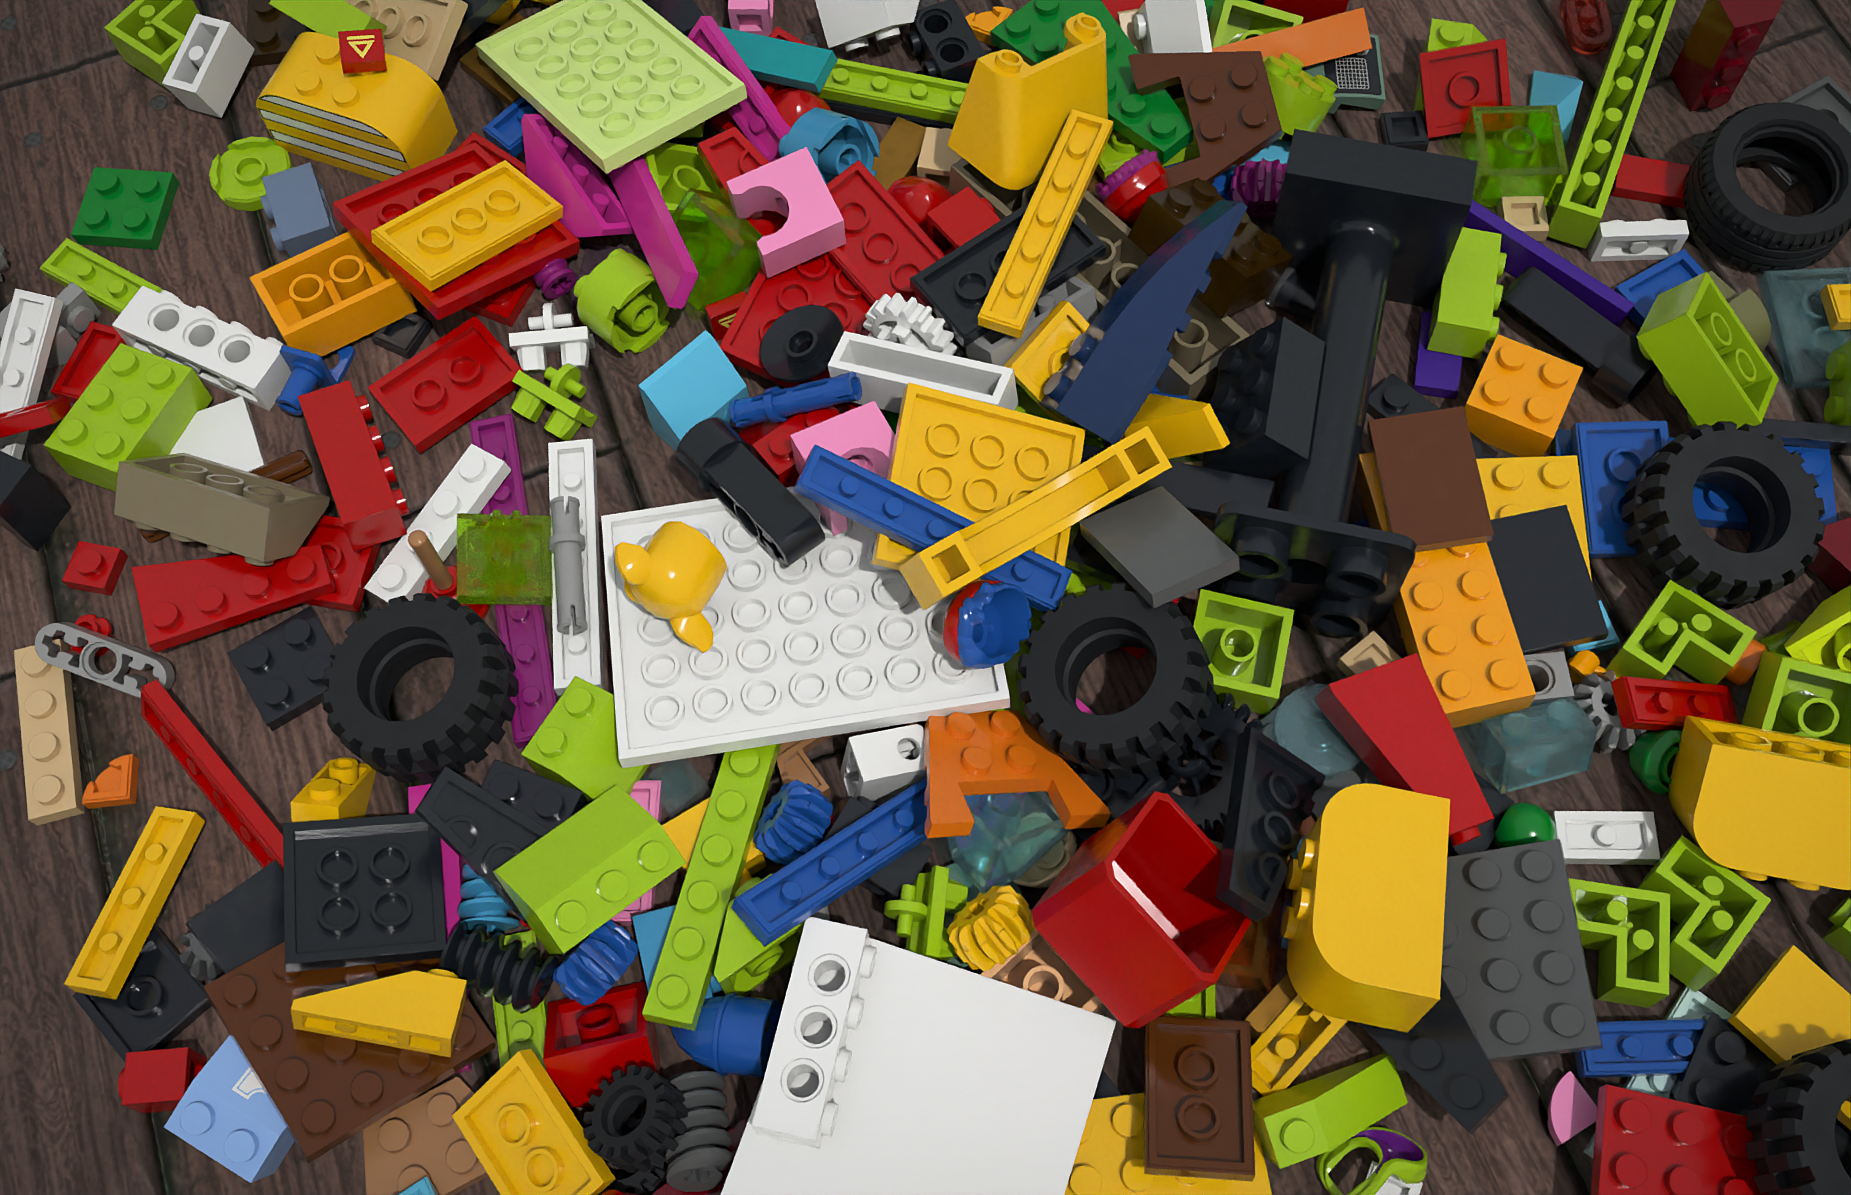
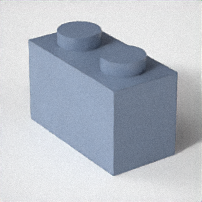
[260,162,339,258]

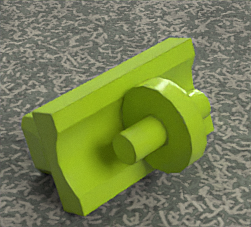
[511,363,598,441]
[884,865,968,960]

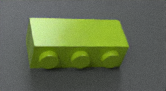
[1427,227,1507,360]

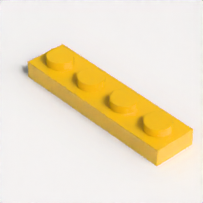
[64,806,205,1000]

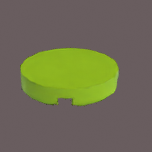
[209,136,294,211]

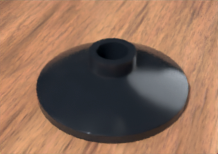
[760,305,844,382]

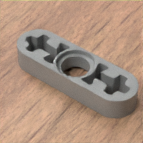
[35,622,175,698]

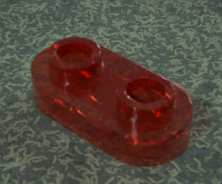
[1559,0,1612,55]

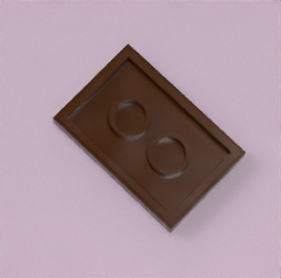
[1367,406,1494,552]
[1144,1015,1255,1182]

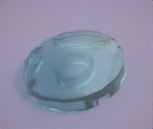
[1272,683,1362,780]

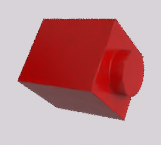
[118,1047,207,1113]

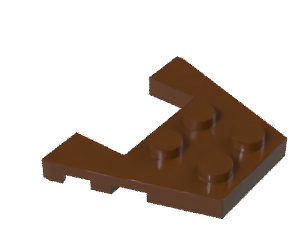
[1128,51,1283,188]

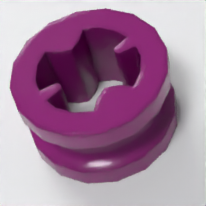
[533,258,577,299]

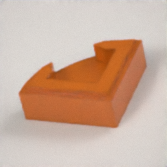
[82,754,139,809]

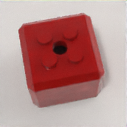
[1031,791,1253,1029]

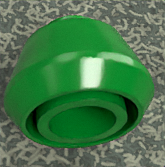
[1629,730,1682,794]

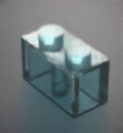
[1477,696,1597,794]

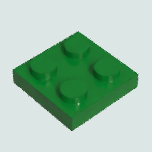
[71,167,179,250]

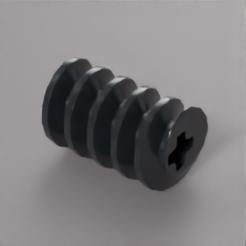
[439,921,558,1014]

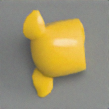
[615,521,728,653]

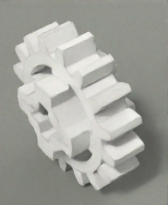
[863,293,957,355]

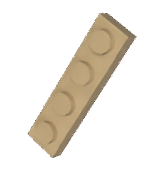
[14,639,85,826]

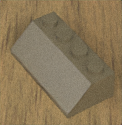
[114,453,330,566]

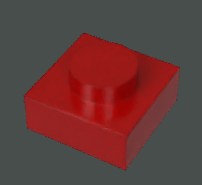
[62,541,128,596]

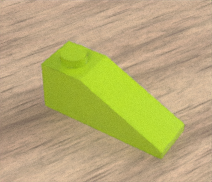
[1253,1052,1408,1169]

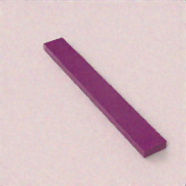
[469,413,558,749]

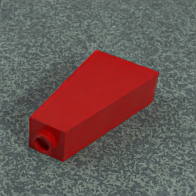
[1315,653,1494,847]

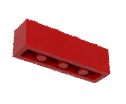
[297,380,410,552]

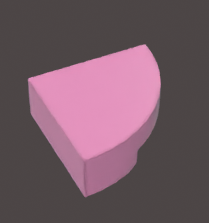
[1547,1071,1597,1146]

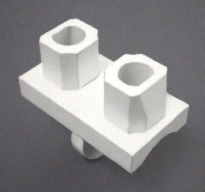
[509,303,595,376]

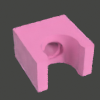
[726,147,846,278]
[790,401,895,536]

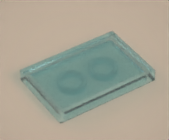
[1760,267,1851,390]

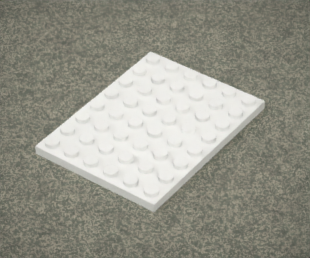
[601,486,1010,768]

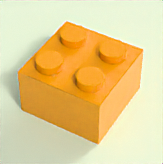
[1464,334,1583,457]

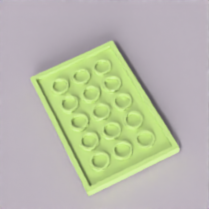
[475,0,747,174]

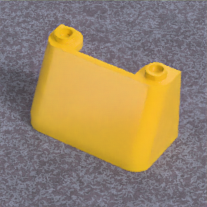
[947,12,1108,190]

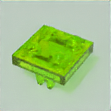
[456,510,553,605]

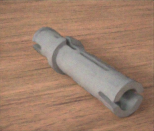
[549,496,588,634]

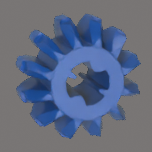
[753,779,833,866]
[553,919,639,1006]

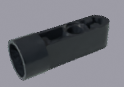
[1499,266,1659,407]
[676,417,825,568]

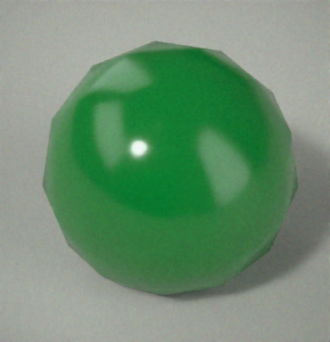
[1493,802,1557,849]

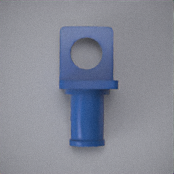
[275,345,356,415]

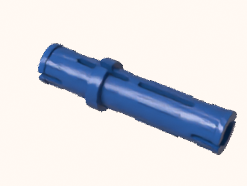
[730,371,862,428]

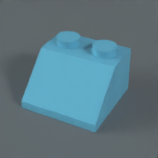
[638,330,749,452]

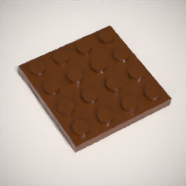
[203,941,496,1163]

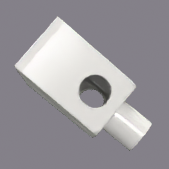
[840,724,927,806]

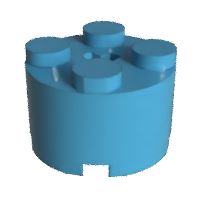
[779,107,880,184]

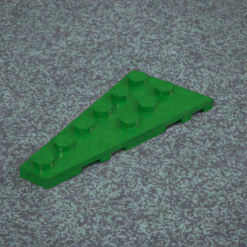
[990,0,1194,164]

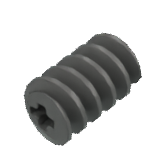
[664,1071,733,1192]

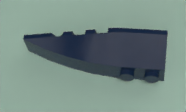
[1039,200,1248,445]

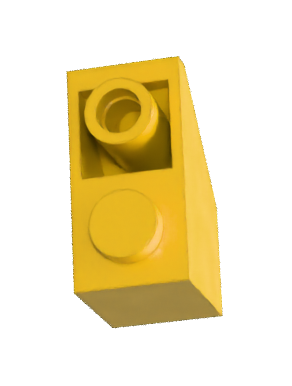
[291,757,376,823]

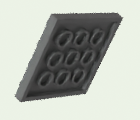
[1384,839,1603,1074]

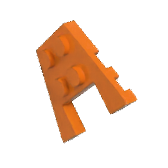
[924,710,1111,838]

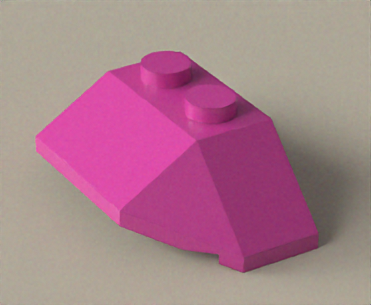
[521,114,635,237]

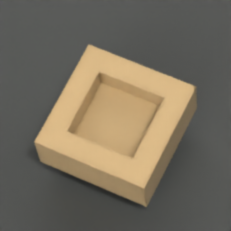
[1497,196,1549,241]
[1336,630,1401,677]

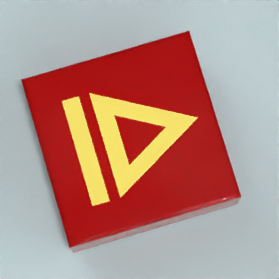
[338,29,387,74]
[704,291,746,342]

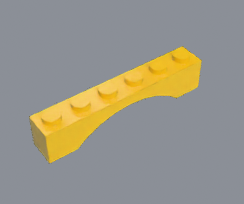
[899,426,1172,611]

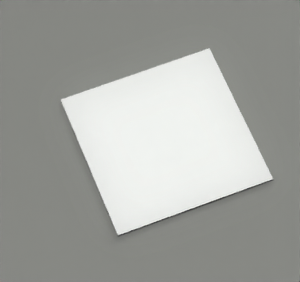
[721,938,1117,1195]

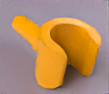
[1567,650,1619,684]

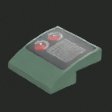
[1302,34,1386,114]

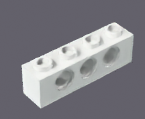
[112,286,292,411]
[751,917,877,1149]

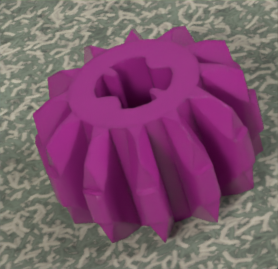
[1229,158,1286,220]

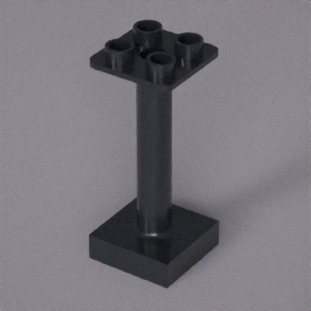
[1201,129,1478,637]

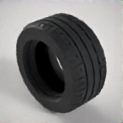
[1683,102,1851,273]

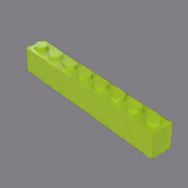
[1547,0,1676,249]

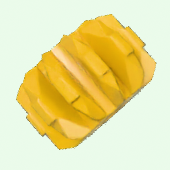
[947,885,1035,971]

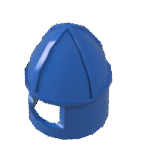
[671,992,782,1078]

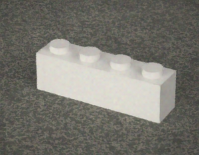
[827,331,1018,413]

